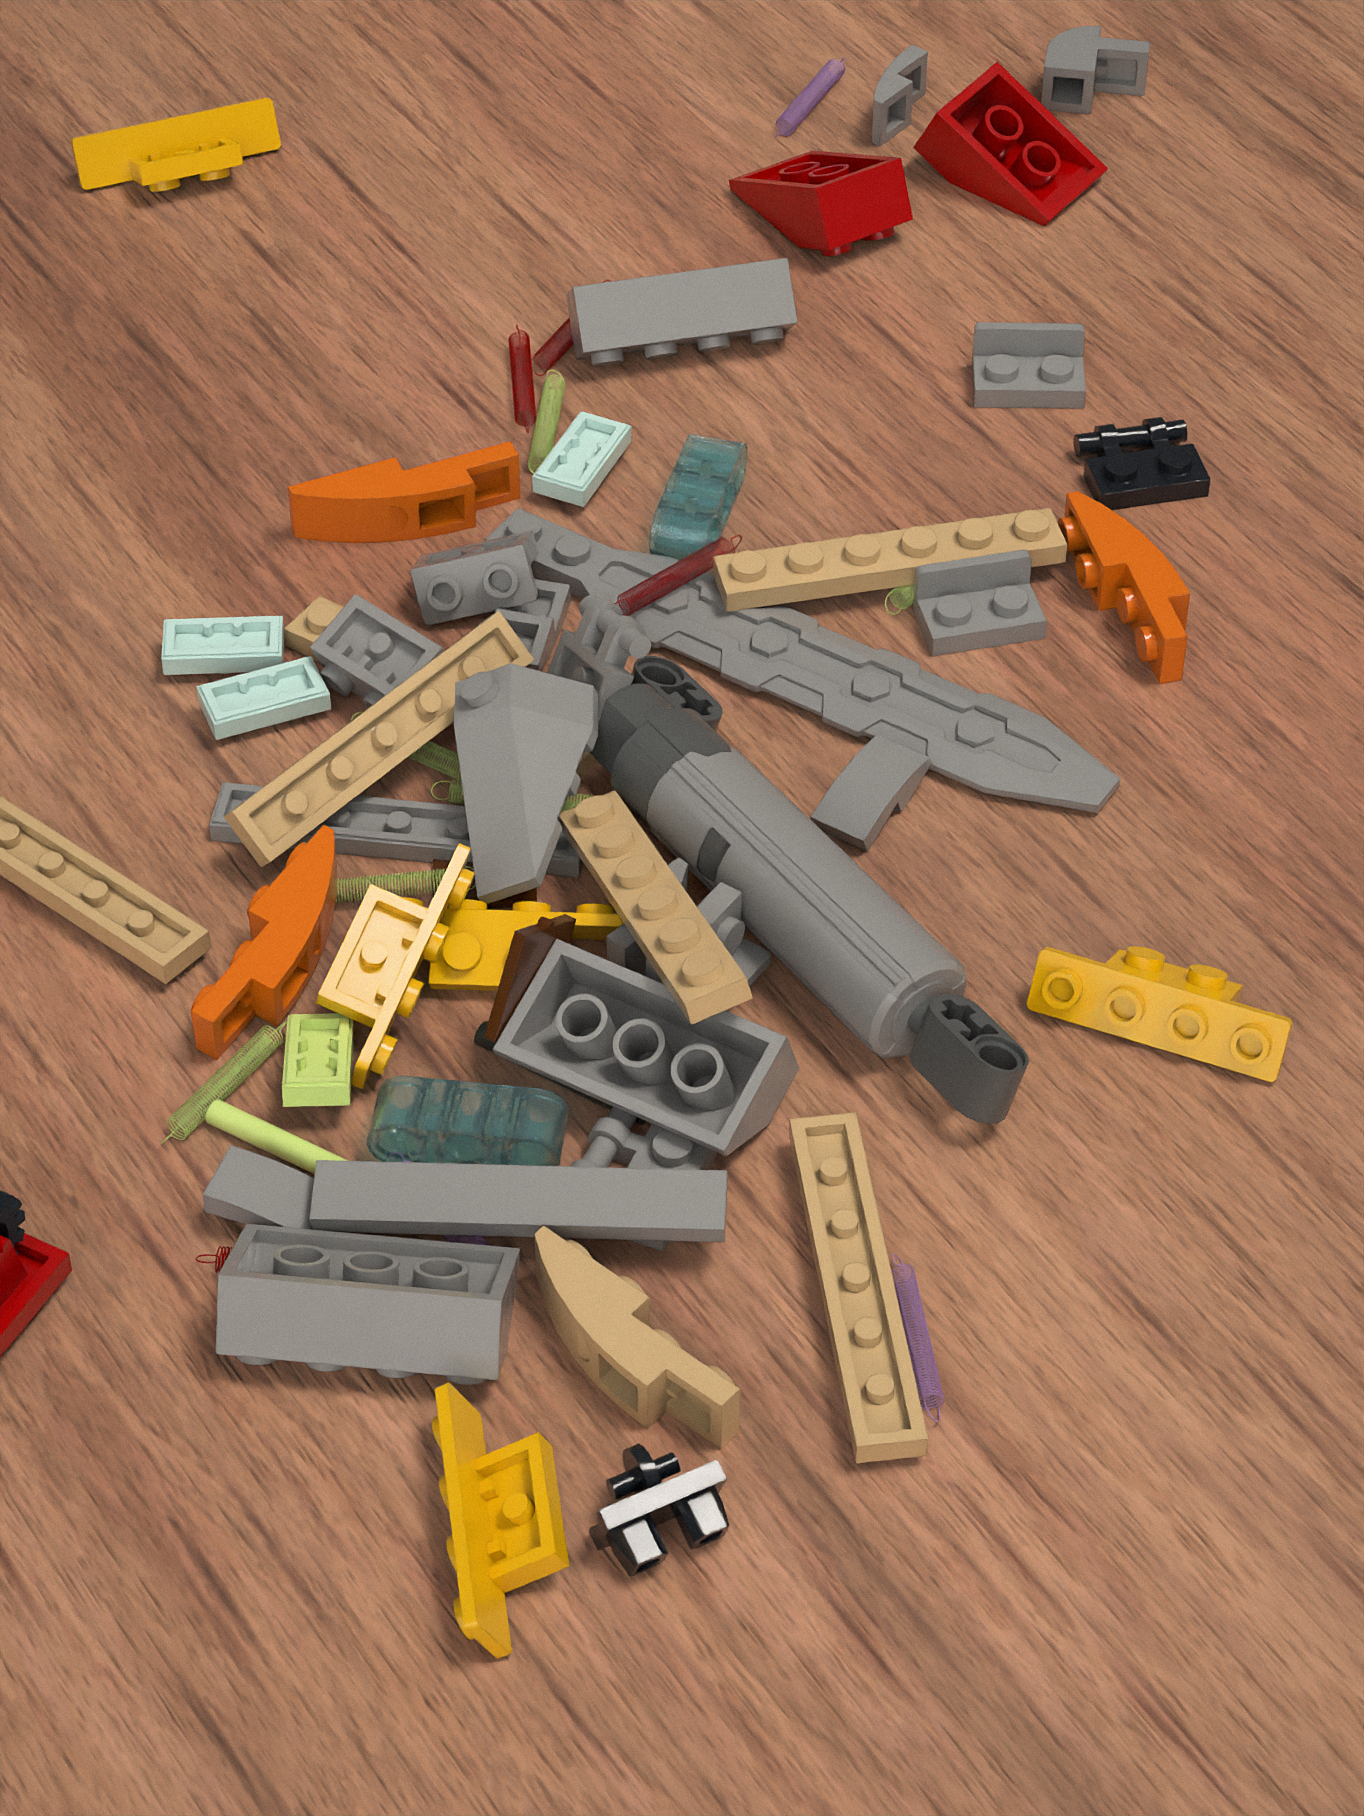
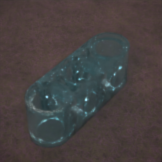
[649,433,748,565]
[366,1076,570,1166]

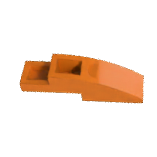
[288,441,521,543]
[1057,491,1190,684]
[191,825,337,1060]

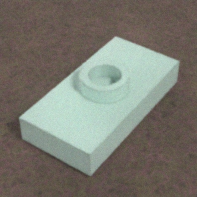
[532,411,632,507]
[161,616,284,675]
[196,656,331,740]

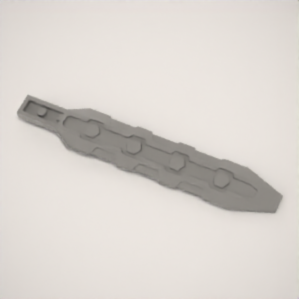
[485,508,1120,813]

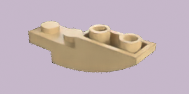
[534,1226,740,1449]

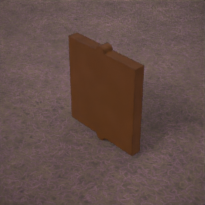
[484,914,576,1042]

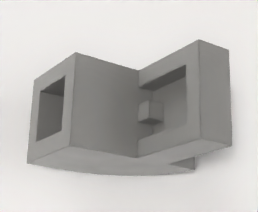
[1041,26,1150,114]

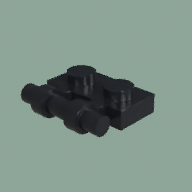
[1073,417,1210,510]

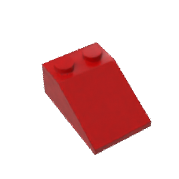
[913,62,1108,227]
[729,150,913,256]

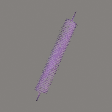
[774,57,846,138]
[891,1254,944,1422]

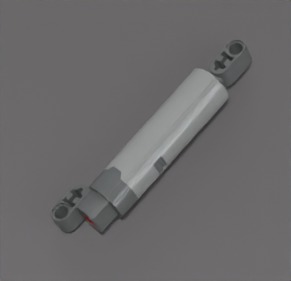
[589,656,1029,1124]

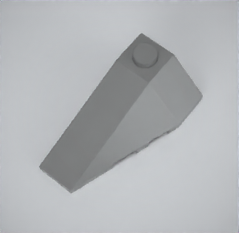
[454,663,598,904]

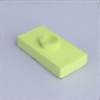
[282,1013,354,1107]

